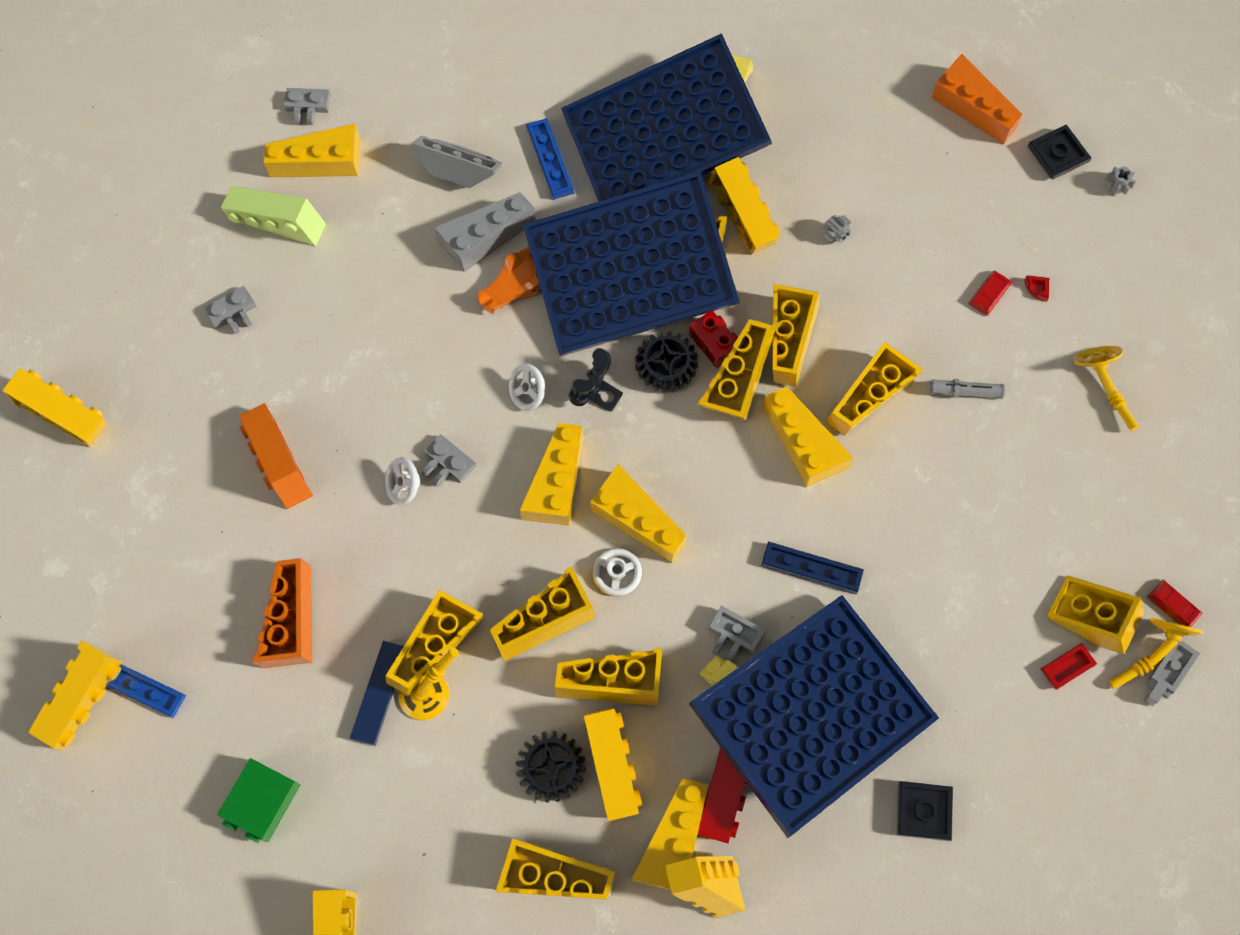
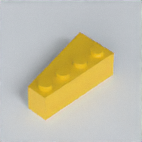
[263,123,360,177]
[698,319,775,421]
[825,342,923,436]
[763,386,853,487]
[386,590,483,695]
[28,640,123,750]

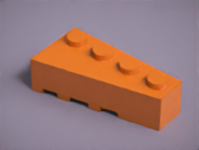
[252,558,312,668]

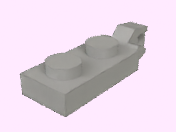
[1144,640,1200,706]

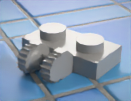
[284,88,331,124]
[204,286,257,334]
[421,434,477,486]
[709,606,765,662]

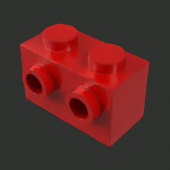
[689,311,738,369]

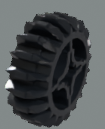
[635,331,698,393]
[516,731,586,803]

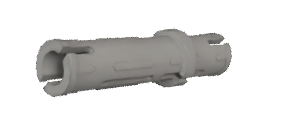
[930,379,1005,399]

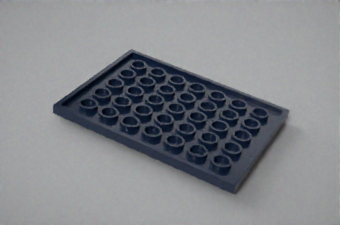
[561,33,772,201]
[523,171,740,357]
[689,595,939,838]

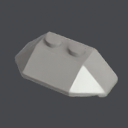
[411,135,502,188]

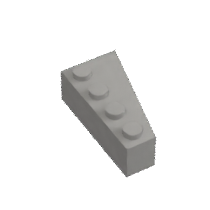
[434,192,536,272]

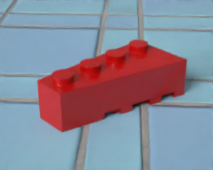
[698,748,749,844]

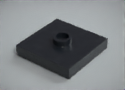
[1027,124,1092,180]
[897,781,953,841]

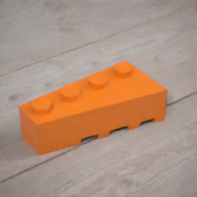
[931,54,1023,144]
[239,403,313,509]

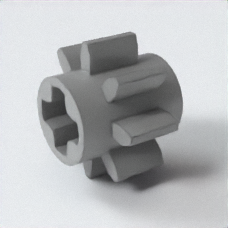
[1105,166,1136,195]
[824,215,852,243]

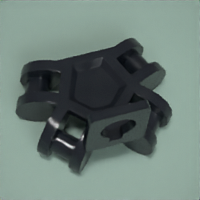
[568,348,623,412]

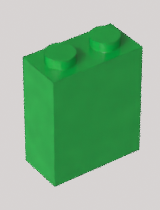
[217,758,301,843]

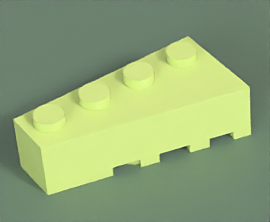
[221,186,326,246]

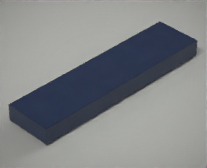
[761,541,864,595]
[350,641,404,746]

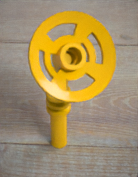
[1073,346,1139,432]
[1108,618,1203,690]
[398,648,459,721]

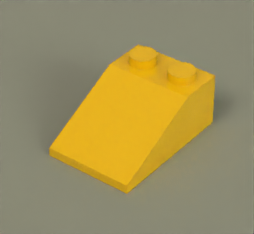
[1047,575,1144,655]

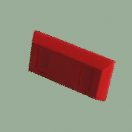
[968,270,1013,316]
[1147,579,1203,627]
[1040,643,1097,690]

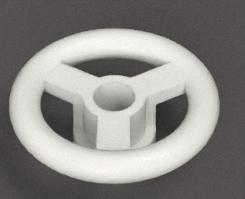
[509,363,545,411]
[385,457,420,505]
[593,548,642,596]

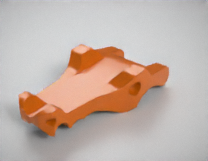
[477,247,541,314]

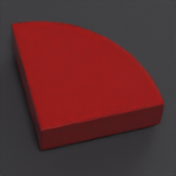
[1024,275,1050,302]

